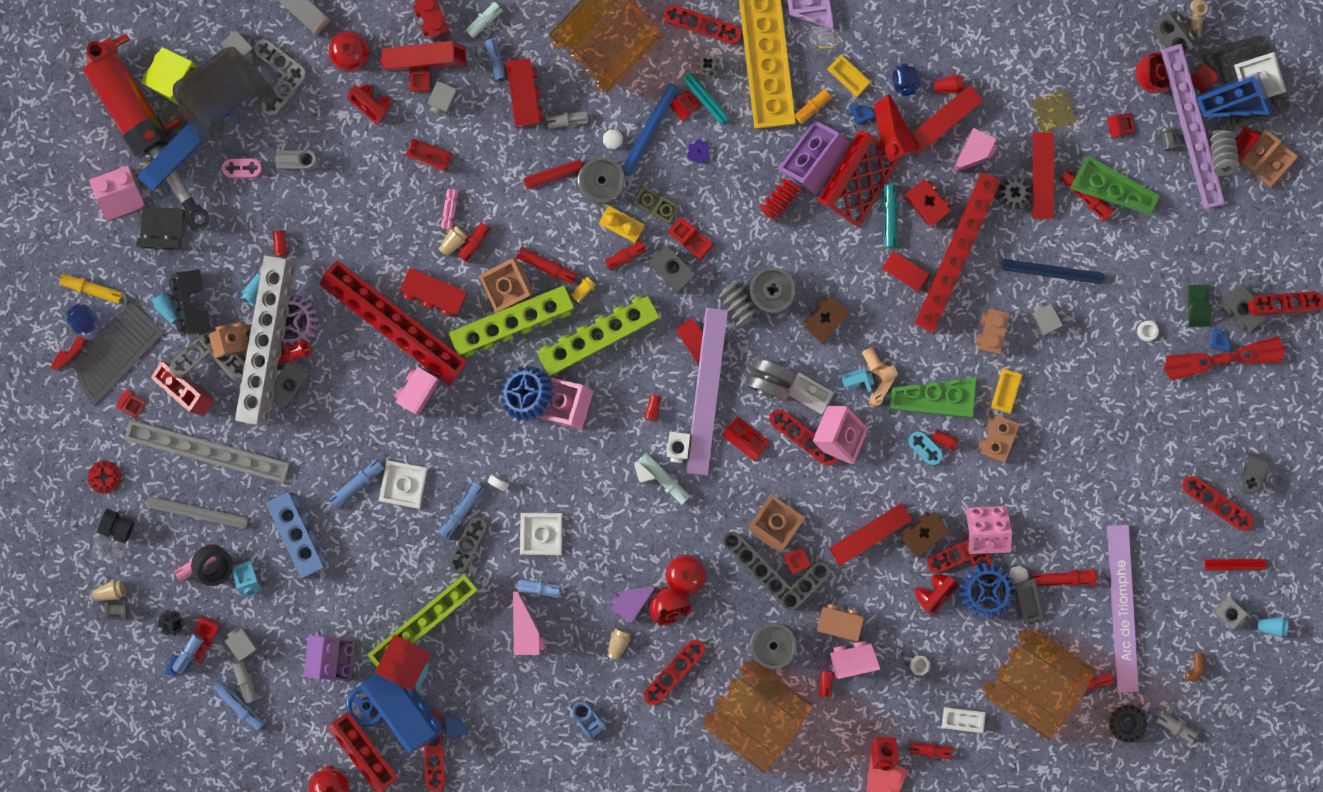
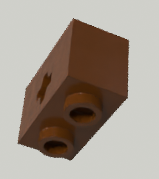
[803,296,850,344]
[901,511,950,557]

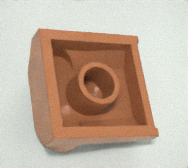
[478,258,533,313]
[748,493,805,551]

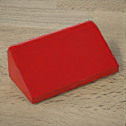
[722,416,769,461]

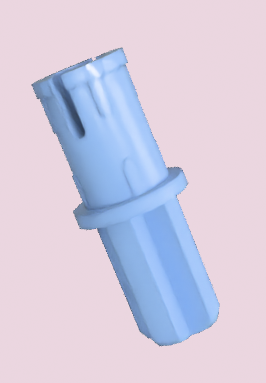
[518,580,560,598]

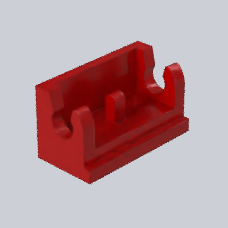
[406,138,453,173]

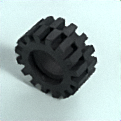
[1109,705,1148,743]

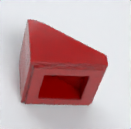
[1191,63,1219,93]
[670,90,701,121]
[1107,113,1136,138]
[115,389,147,419]

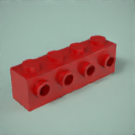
[413,0,451,41]

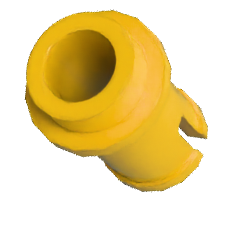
[570,277,596,304]

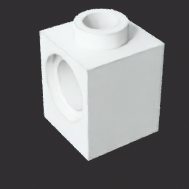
[667,432,690,463]

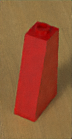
[380,41,467,72]

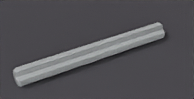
[146,497,248,529]

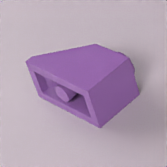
[610,586,655,623]

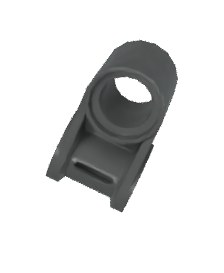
[1239,452,1271,494]

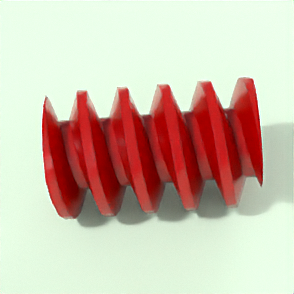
[759,178,804,224]

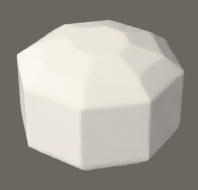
[603,129,623,150]
[1008,566,1029,585]
[909,655,930,676]

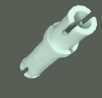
[638,452,691,505]

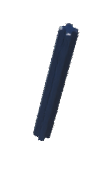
[1002,259,1104,284]

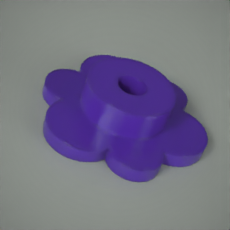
[687,139,710,164]

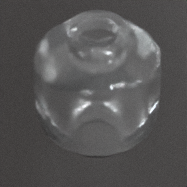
[808,27,841,54]

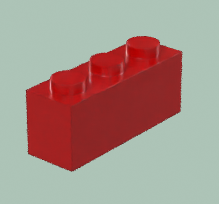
[400,268,468,318]

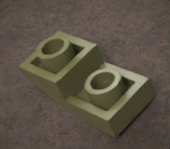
[631,185,679,224]

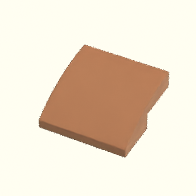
[1241,129,1298,189]

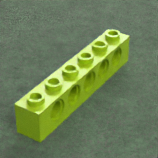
[449,285,574,359]
[537,295,659,377]
[367,574,478,667]

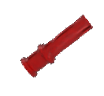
[1059,169,1116,222]
[262,339,312,365]
[1032,568,1096,587]

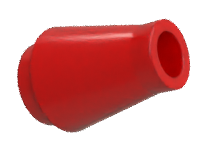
[933,73,964,94]

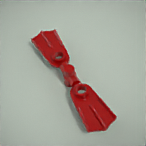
[1163,336,1286,381]

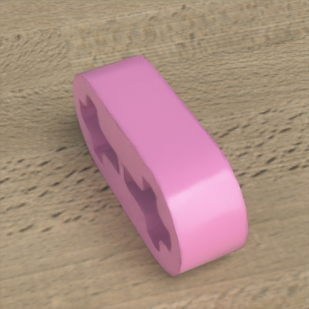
[222,159,262,178]

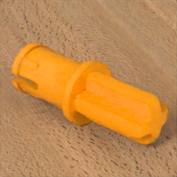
[795,89,832,124]

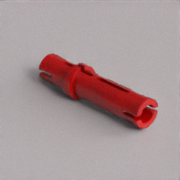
[516,247,578,285]

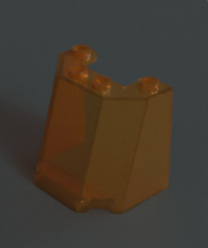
[549,0,666,93]
[982,627,1096,740]
[702,659,814,773]

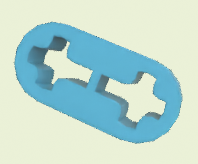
[908,432,942,465]

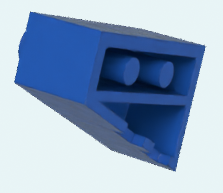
[1196,72,1273,117]

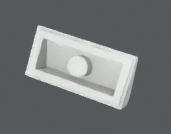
[789,372,834,414]
[634,461,655,484]

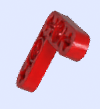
[927,539,1001,595]

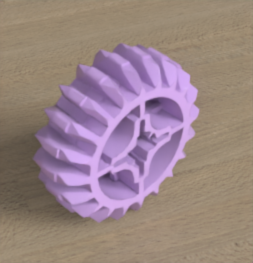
[270,295,319,348]

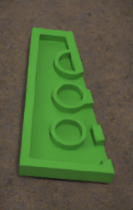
[1070,156,1160,215]
[889,377,976,419]

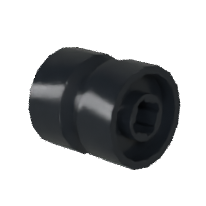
[97,508,135,544]

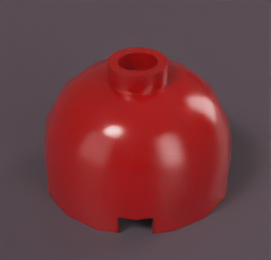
[328,31,370,72]
[1135,52,1170,93]
[665,554,707,596]
[650,587,693,626]
[308,766,350,792]

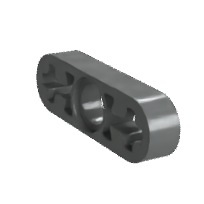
[449,517,487,573]

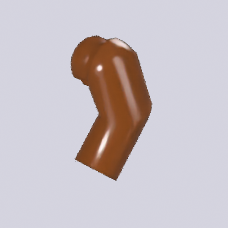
[1185,652,1205,683]

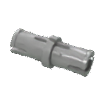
[1156,710,1198,744]

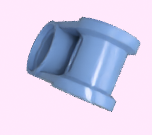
[573,701,608,741]

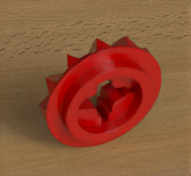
[87,460,121,494]

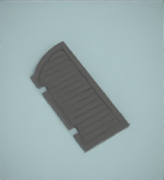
[73,301,164,406]

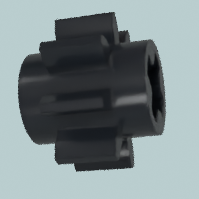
[157,610,184,636]

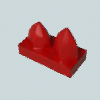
[347,85,391,126]
[915,574,959,617]

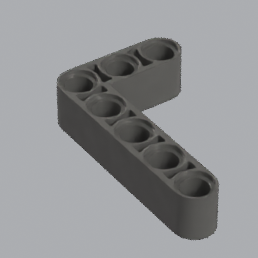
[723,532,830,610]

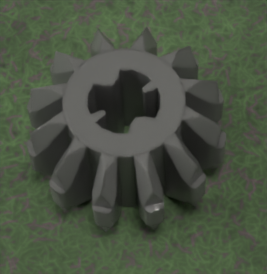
[996,176,1032,211]

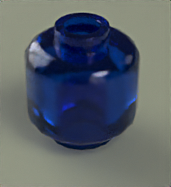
[891,64,921,96]
[66,303,97,335]

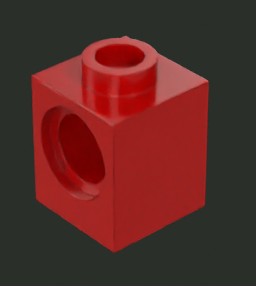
[870,737,899,771]

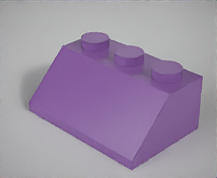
[778,120,850,195]

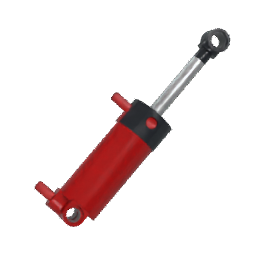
[82,34,209,232]

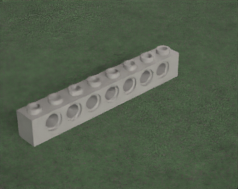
[235,255,296,426]

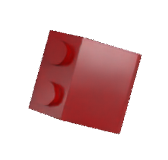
[375,635,431,691]

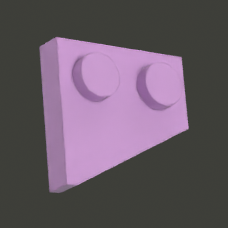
[787,0,834,29]

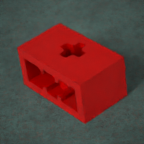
[904,178,951,228]

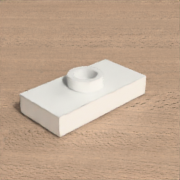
[941,707,986,733]

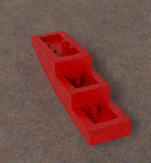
[911,85,984,156]
[1031,132,1054,219]
[829,503,912,566]

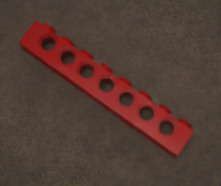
[913,172,1001,334]
[319,260,468,387]

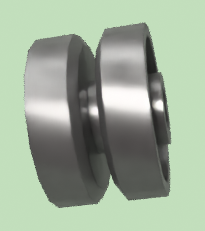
[577,157,625,204]
[749,267,795,315]
[745,358,797,402]
[750,623,797,669]

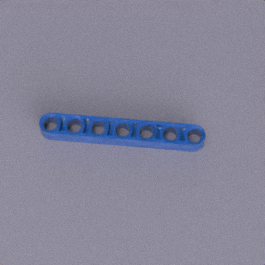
[138,77,250,191]

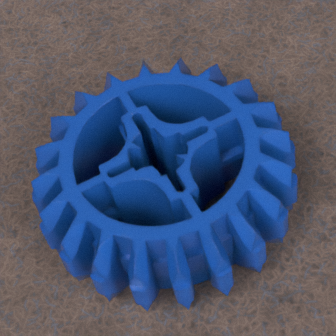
[500,366,555,422]
[959,563,1016,619]

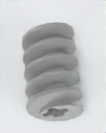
[1209,130,1240,176]
[719,280,759,327]

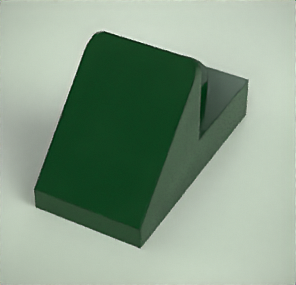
[1187,285,1212,327]

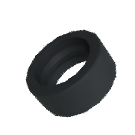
[191,544,233,586]

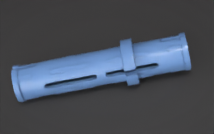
[329,459,385,509]
[438,482,485,540]
[212,679,266,732]

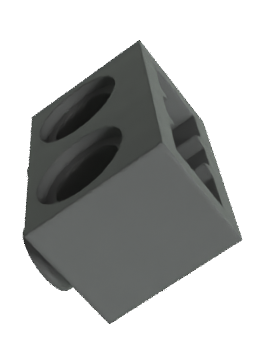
[1151,10,1200,55]

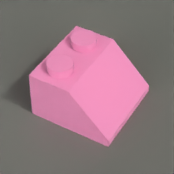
[952,128,997,172]
[89,166,146,221]
[395,367,440,416]
[813,406,868,464]

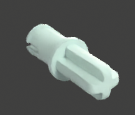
[466,2,503,38]

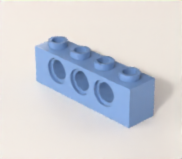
[266,492,327,578]

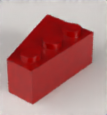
[505,58,544,129]

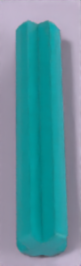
[683,72,729,124]

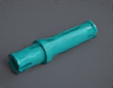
[882,184,899,247]

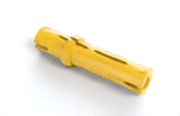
[59,273,123,305]

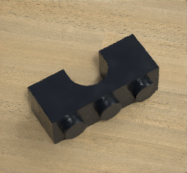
[169,269,211,337]

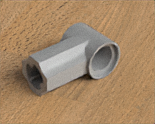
[275,150,319,171]

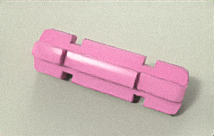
[441,189,458,230]

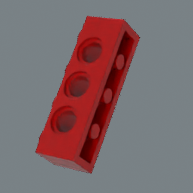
[327,712,398,792]

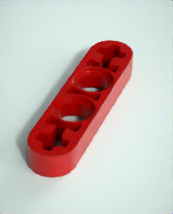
[664,5,741,45]
[1248,291,1323,316]
[769,409,837,466]
[1181,476,1253,531]
[644,640,705,705]
[424,710,445,792]

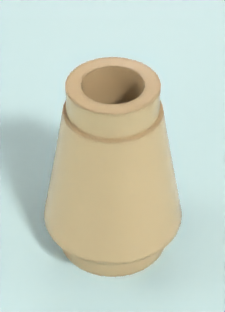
[439,225,468,256]
[93,580,126,602]
[607,627,631,660]

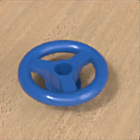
[346,686,383,727]

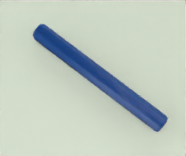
[622,83,679,176]

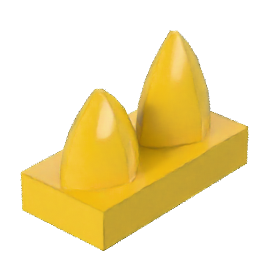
[599,205,645,243]

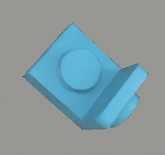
[842,368,875,392]
[232,561,262,597]

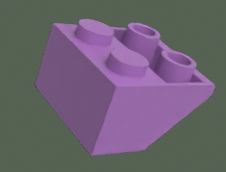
[303,635,356,681]

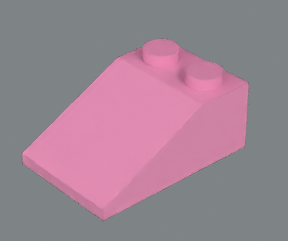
[519,377,594,430]
[513,592,545,655]
[830,641,880,679]

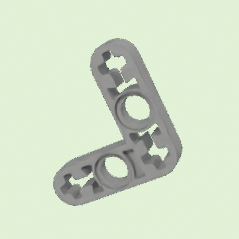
[254,39,306,117]
[169,331,245,381]

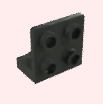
[136,207,184,250]

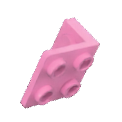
[966,506,1012,554]

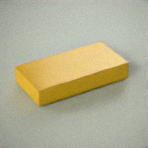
[827,54,871,97]
[991,368,1023,414]

